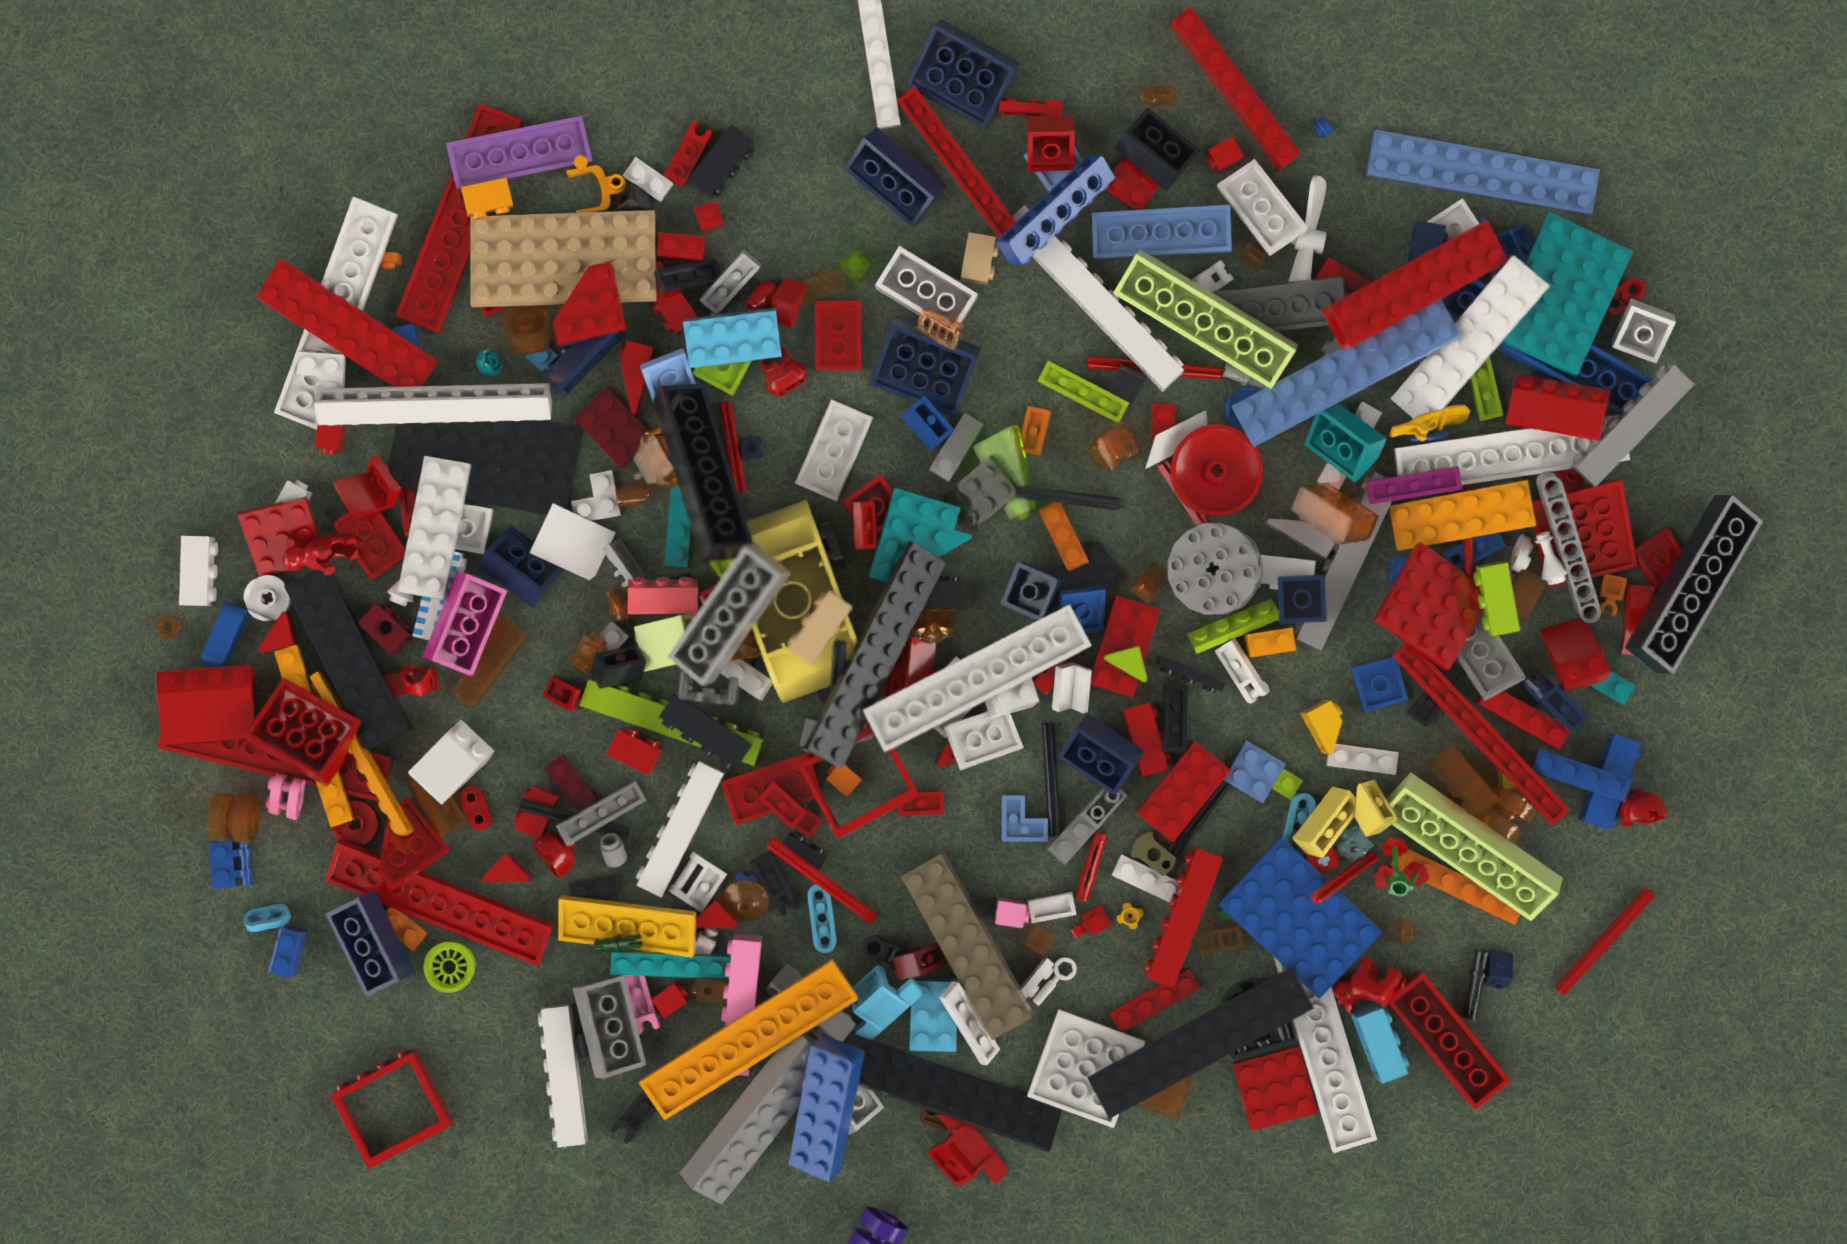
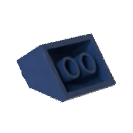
[478,525,564,607]

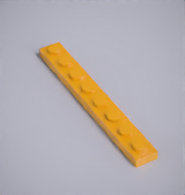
[274,645,355,827]
[310,672,414,836]

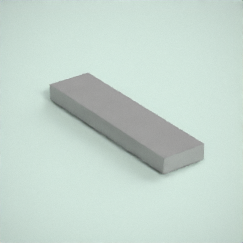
[556,780,646,846]

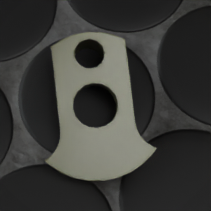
[1131,832,1177,876]

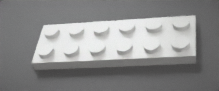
[398,456,471,600]

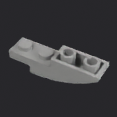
[1048,788,1127,865]

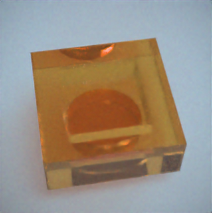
[1397,920,1415,946]
[1024,924,1056,957]

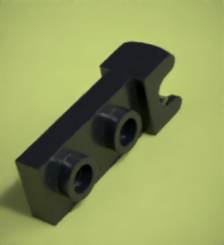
[610,1090,657,1144]

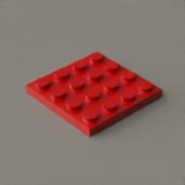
[1532,478,1638,589]
[1373,542,1484,670]

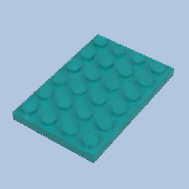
[1502,212,1633,376]

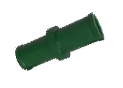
[594,934,643,954]

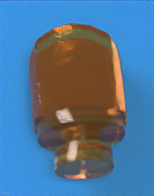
[1141,85,1177,107]

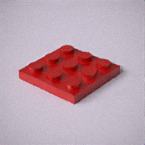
[238,496,320,577]
[1232,1045,1318,1131]

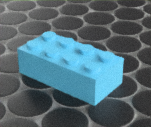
[683,308,782,368]

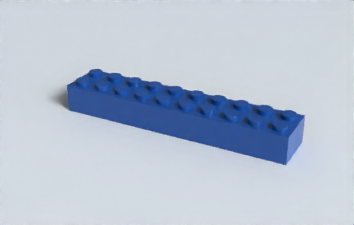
[1441,280,1654,415]

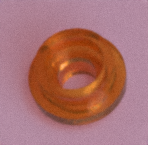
[156,616,180,639]

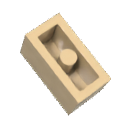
[960,232,999,285]

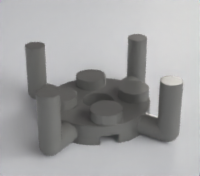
[678,671,742,705]

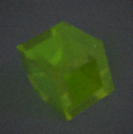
[839,249,872,284]

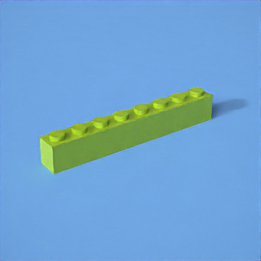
[579,679,764,766]

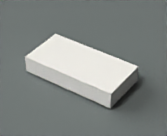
[1027,892,1077,923]

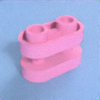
[266,773,306,820]

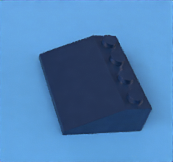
[906,19,1021,129]
[870,315,982,417]

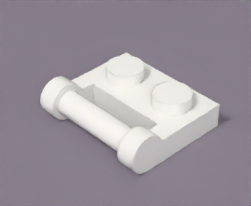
[668,851,728,913]

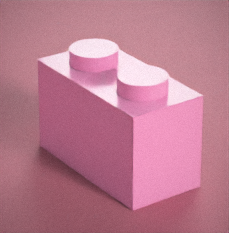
[994,897,1030,928]

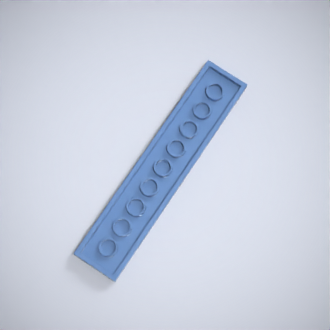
[1366,130,1600,216]
[1231,299,1461,448]

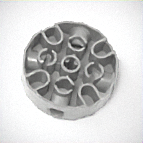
[1168,523,1263,614]

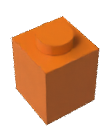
[826,764,862,797]

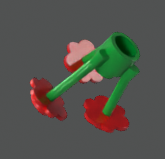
[1373,838,1430,896]

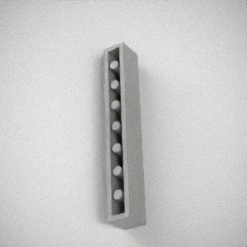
[1293,472,1392,651]

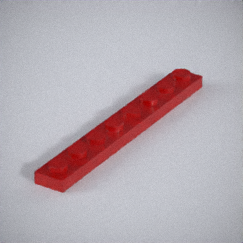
[897,86,1016,238]

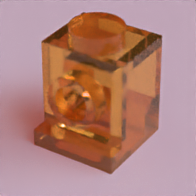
[692,978,726,1004]

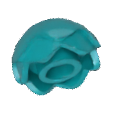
[476,349,503,377]

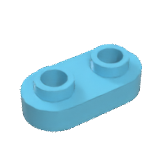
[243,904,291,932]

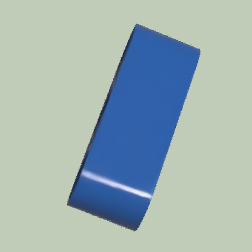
[200,602,249,668]

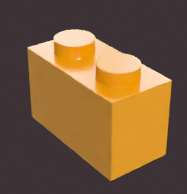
[461,178,513,220]
[1244,628,1296,657]

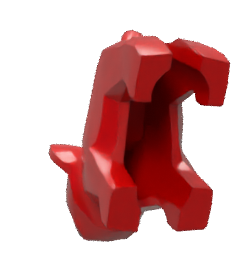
[282,533,358,576]
[1333,956,1407,1014]

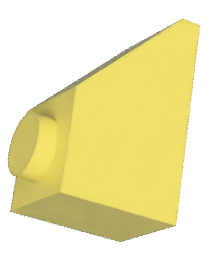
[1355,780,1398,837]

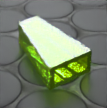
[973,424,1036,521]

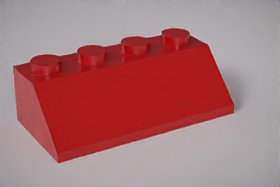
[1506,374,1611,441]
[882,637,936,733]

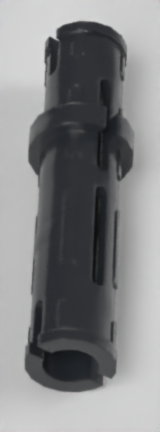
[1462,949,1490,1020]

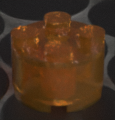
[503,305,553,354]
[1086,421,1139,471]

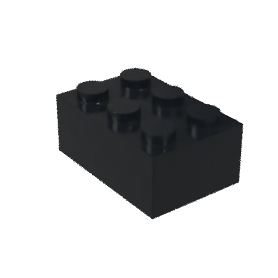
[1114,107,1201,192]

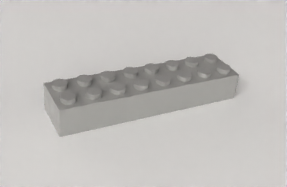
[679,1033,816,1204]

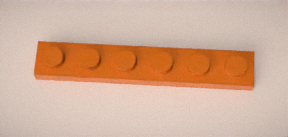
[1390,849,1520,925]

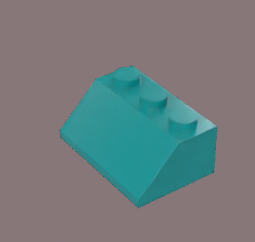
[1304,403,1387,482]

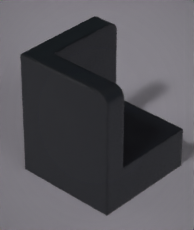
[617,183,654,211]

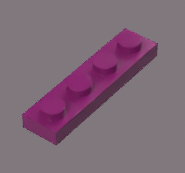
[1366,466,1462,504]

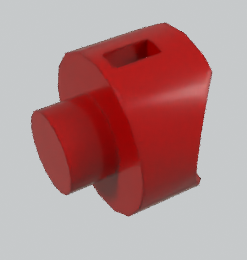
[401,664,434,697]

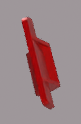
[927,1114,1007,1187]

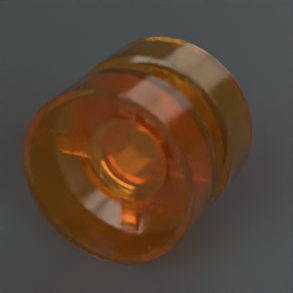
[1475,785,1537,844]
[207,792,260,844]

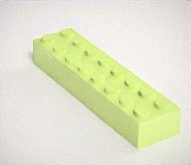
[1113,249,1298,389]
[1386,772,1563,921]

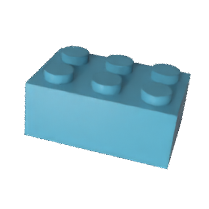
[910,978,958,1052]
[1350,1003,1409,1084]

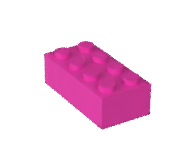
[422,571,507,676]

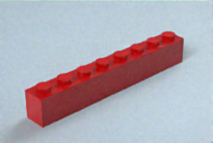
[1170,6,1301,172]

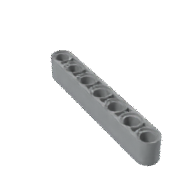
[1536,471,1601,623]

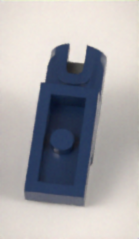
[1521,670,1590,734]

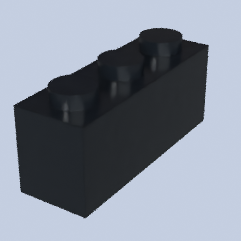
[689,125,755,199]

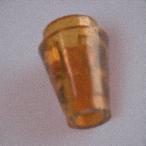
[604,588,633,624]

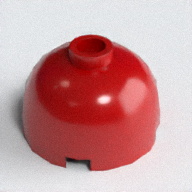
[1619,788,1668,828]
[532,832,576,878]

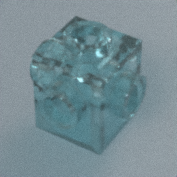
[1335,820,1374,862]

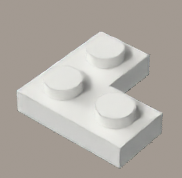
[297,351,346,389]
[571,470,621,521]

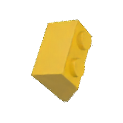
[1300,700,1342,755]

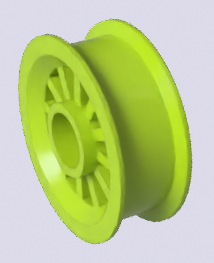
[424,942,476,993]

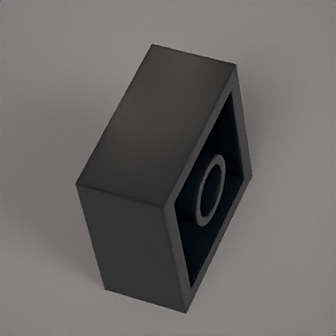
[1107,363,1147,404]

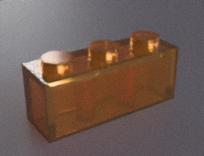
[1430,744,1500,817]
[405,776,468,838]

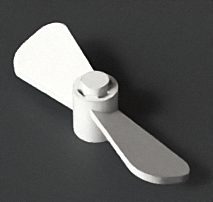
[1289,175,1327,282]

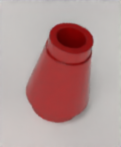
[745,280,778,311]

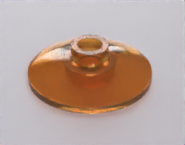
[723,880,769,921]

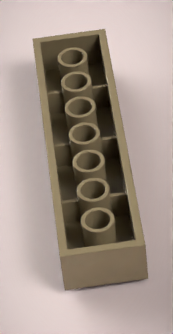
[901,853,1035,1040]

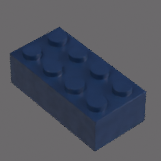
[325,890,415,997]

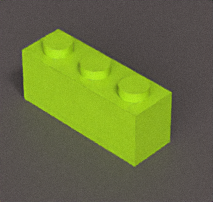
[1474,561,1520,636]

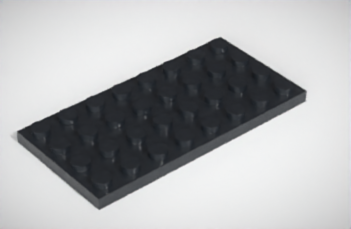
[388,420,584,515]

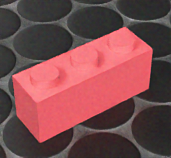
[628,577,698,614]

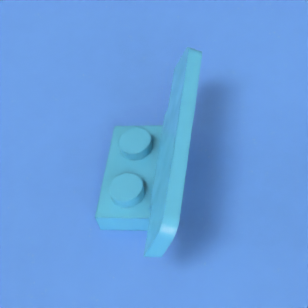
[851,965,923,1040]

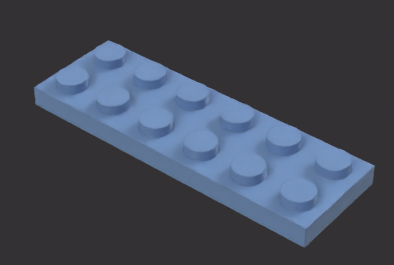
[1092,205,1232,260]

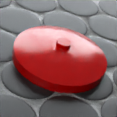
[1170,424,1263,517]

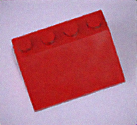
[157,665,257,746]
[244,678,361,787]

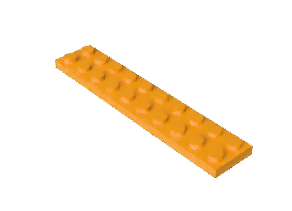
[639,959,858,1120]

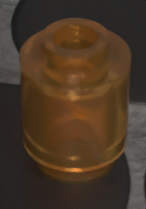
[615,482,650,508]

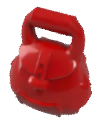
[758,345,807,397]

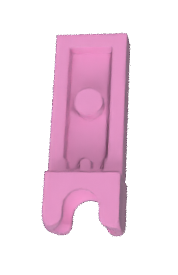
[624,975,661,1034]

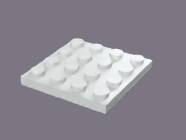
[1027,1009,1145,1128]

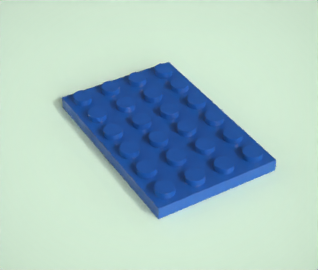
[1217,836,1382,999]

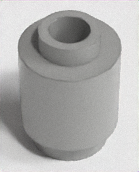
[600,833,627,867]

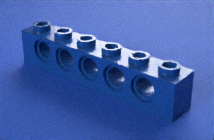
[996,155,1115,265]

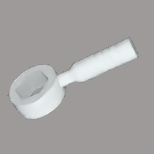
[1032,957,1077,1006]

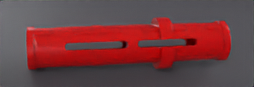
[1074,832,1108,902]

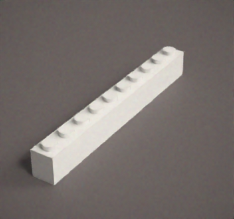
[1012,205,1184,392]
[314,383,552,426]

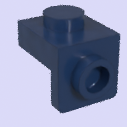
[1485,951,1513,989]

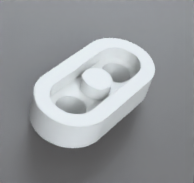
[1509,534,1533,572]

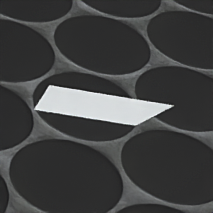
[1145,410,1207,469]

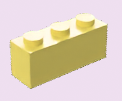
[1292,787,1356,858]

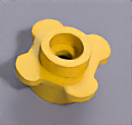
[1117,902,1144,929]

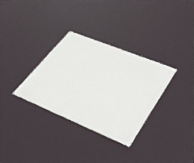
[530,504,616,580]

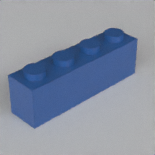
[1579,733,1641,830]
[1532,749,1632,803]

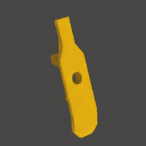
[1389,405,1470,441]

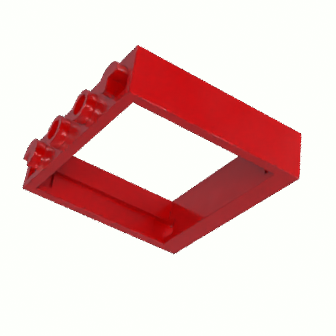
[798,722,920,839]
[330,1049,455,1170]

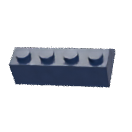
[844,127,946,227]
[542,330,629,397]

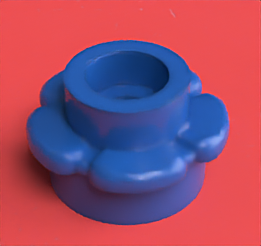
[1313,116,1332,138]

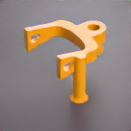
[566,155,626,213]

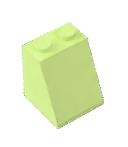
[634,614,697,672]

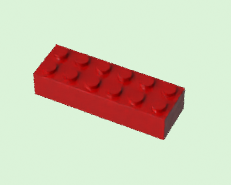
[1388,970,1511,1110]

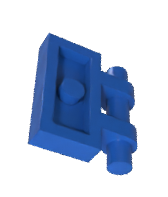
[209,839,254,889]

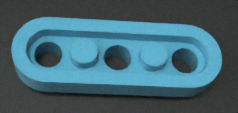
[1283,793,1316,857]
[807,884,837,953]

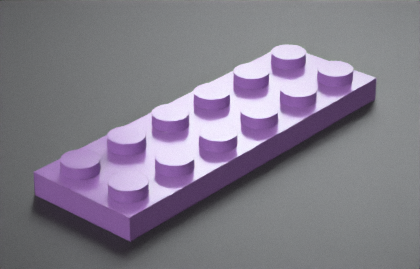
[446,116,592,190]

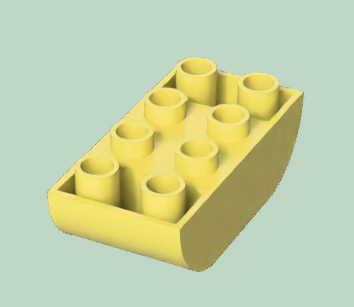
[728,499,858,703]

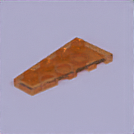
[454,612,529,709]

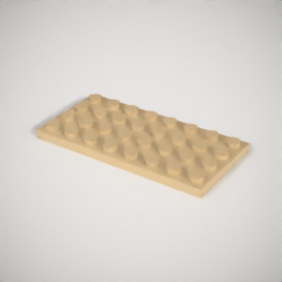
[470,210,657,307]

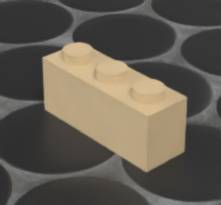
[788,591,853,666]

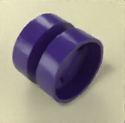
[848,1206,909,1244]

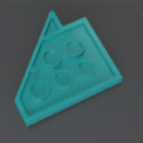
[868,488,972,582]

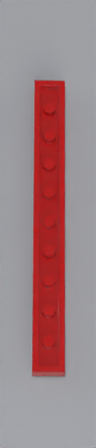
[1392,643,1570,825]

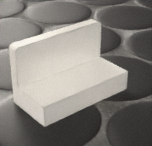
[1052,662,1092,713]

